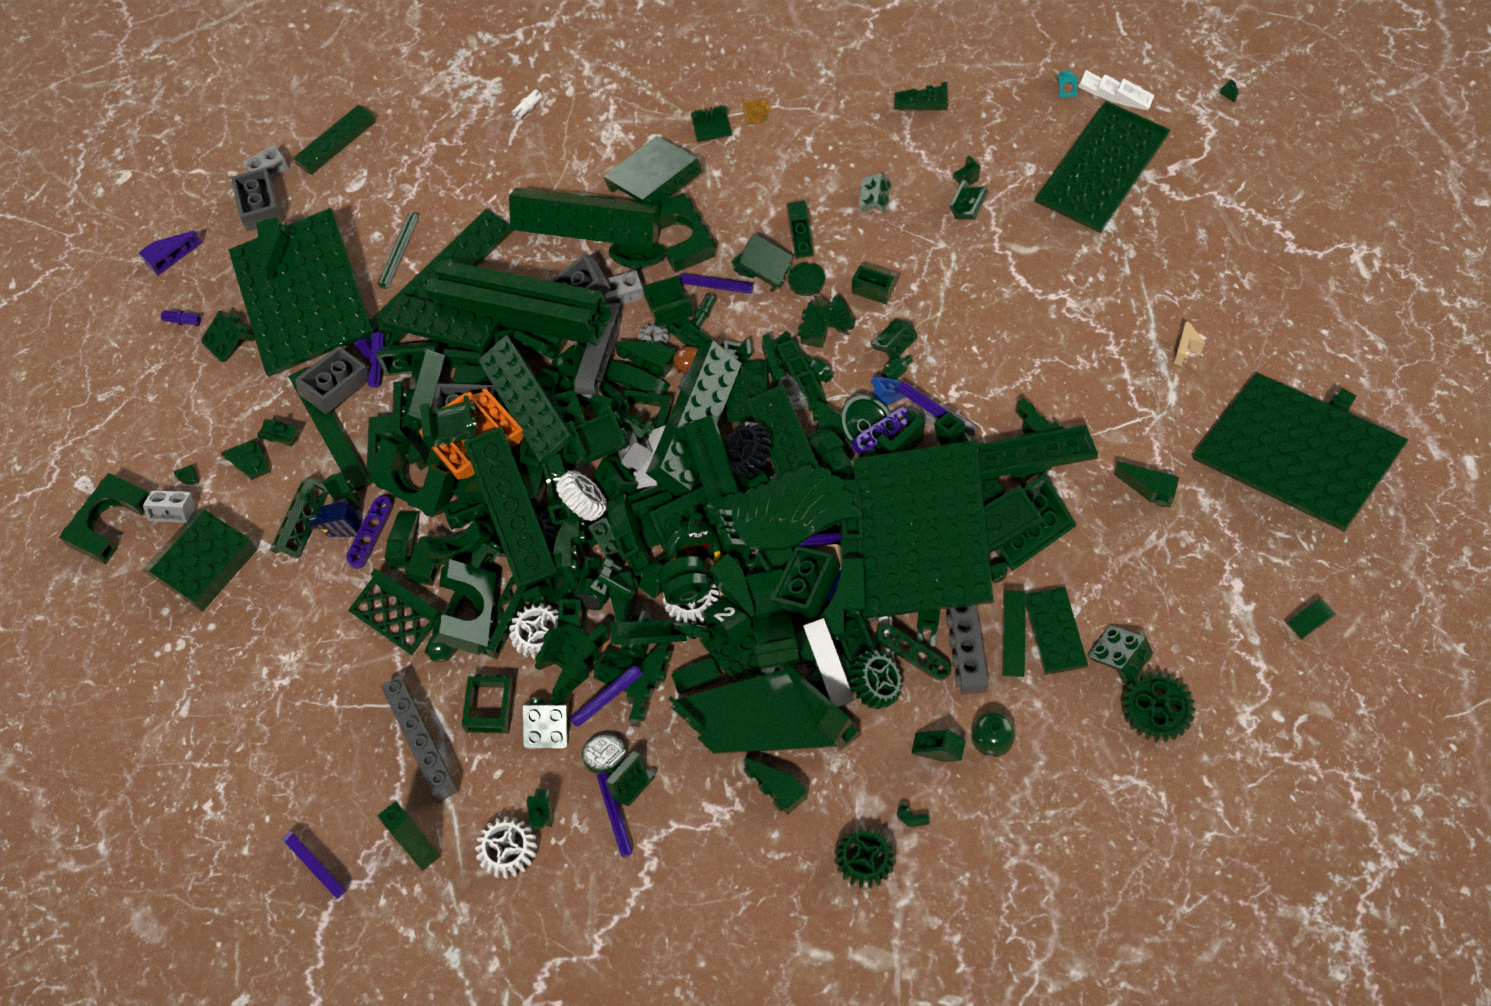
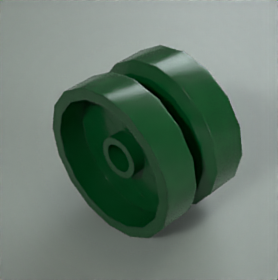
[658,556,711,605]

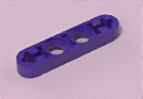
[852,407,909,454]
[346,496,393,569]
[282,831,346,899]

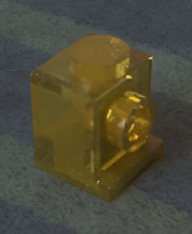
[742,98,770,125]

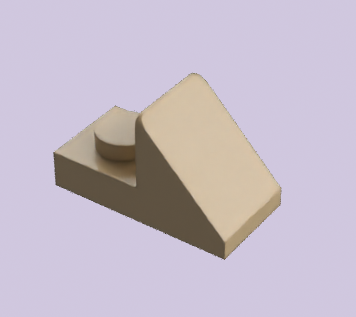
[1174,322,1205,366]

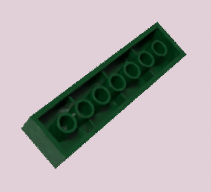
[509,187,659,248]
[646,341,741,496]

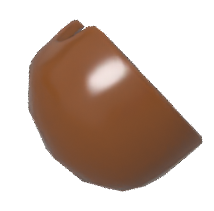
[673,347,698,374]

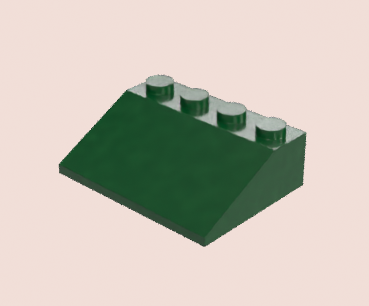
[995,473,1077,571]

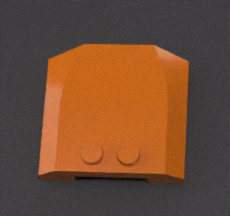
[419,389,524,479]

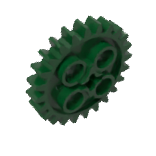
[1121,672,1196,742]

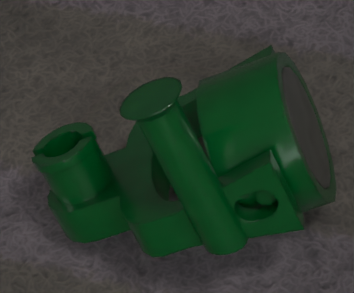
[574,555,632,610]

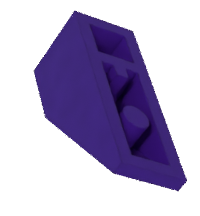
[139,230,202,276]

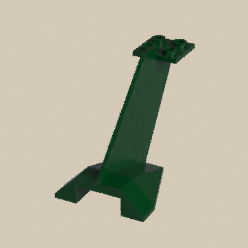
[668,664,861,754]

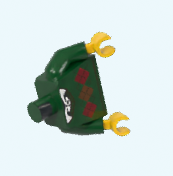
[666,512,725,564]

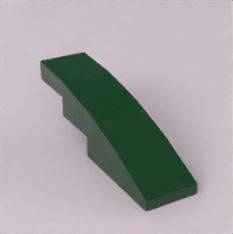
[776,338,828,412]
[1002,590,1026,677]
[552,624,609,704]

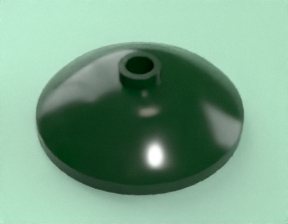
[609,243,665,270]
[840,395,893,453]

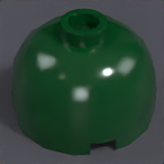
[971,711,1016,757]

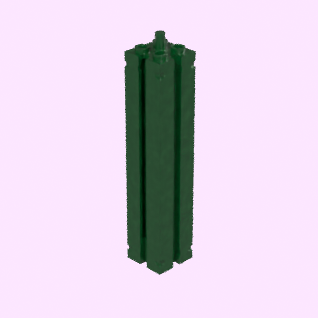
[425,260,613,346]

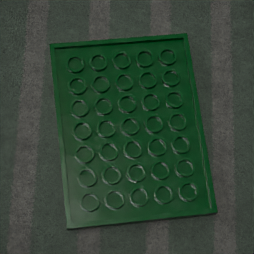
[228,207,374,377]
[1193,373,1408,532]
[853,440,994,619]

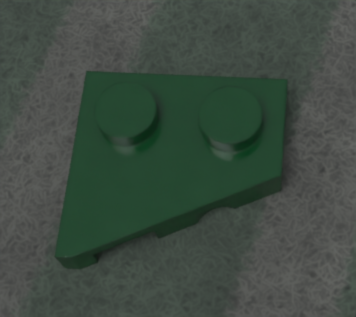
[221,438,270,480]

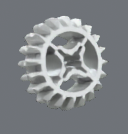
[556,470,607,521]
[663,574,719,623]
[509,603,558,660]
[475,816,537,879]

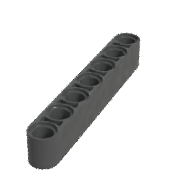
[575,303,622,395]

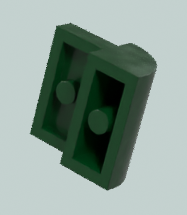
[513,330,567,359]

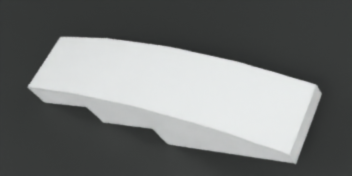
[1078,70,1154,110]

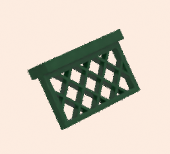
[348,568,441,655]

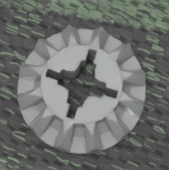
[638,323,669,345]

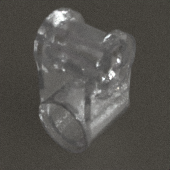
[779,376,808,411]

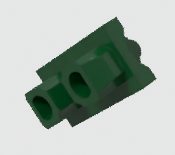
[257,419,299,446]
[588,516,619,557]
[526,788,554,830]

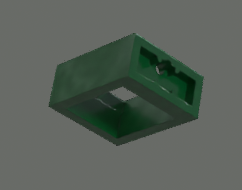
[618,390,673,437]
[461,674,514,734]

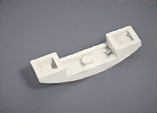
[803,618,854,707]

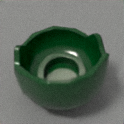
[428,631,456,662]

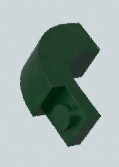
[934,412,968,445]
[805,429,852,475]
[542,451,573,526]
[419,520,497,565]

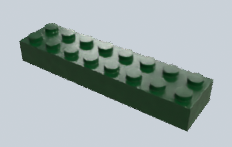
[293,104,376,175]

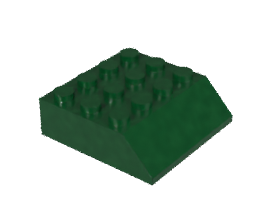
[142,509,258,612]

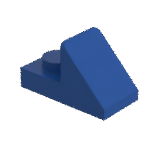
[870,376,906,407]

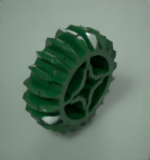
[848,650,904,710]
[835,826,896,889]

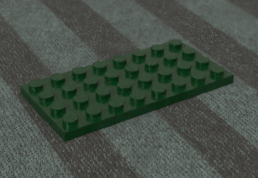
[1035,101,1171,233]

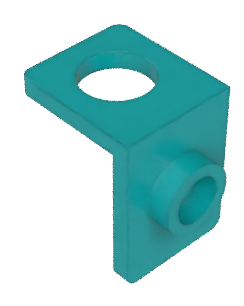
[1055,70,1077,98]

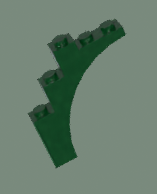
[795,558,865,668]

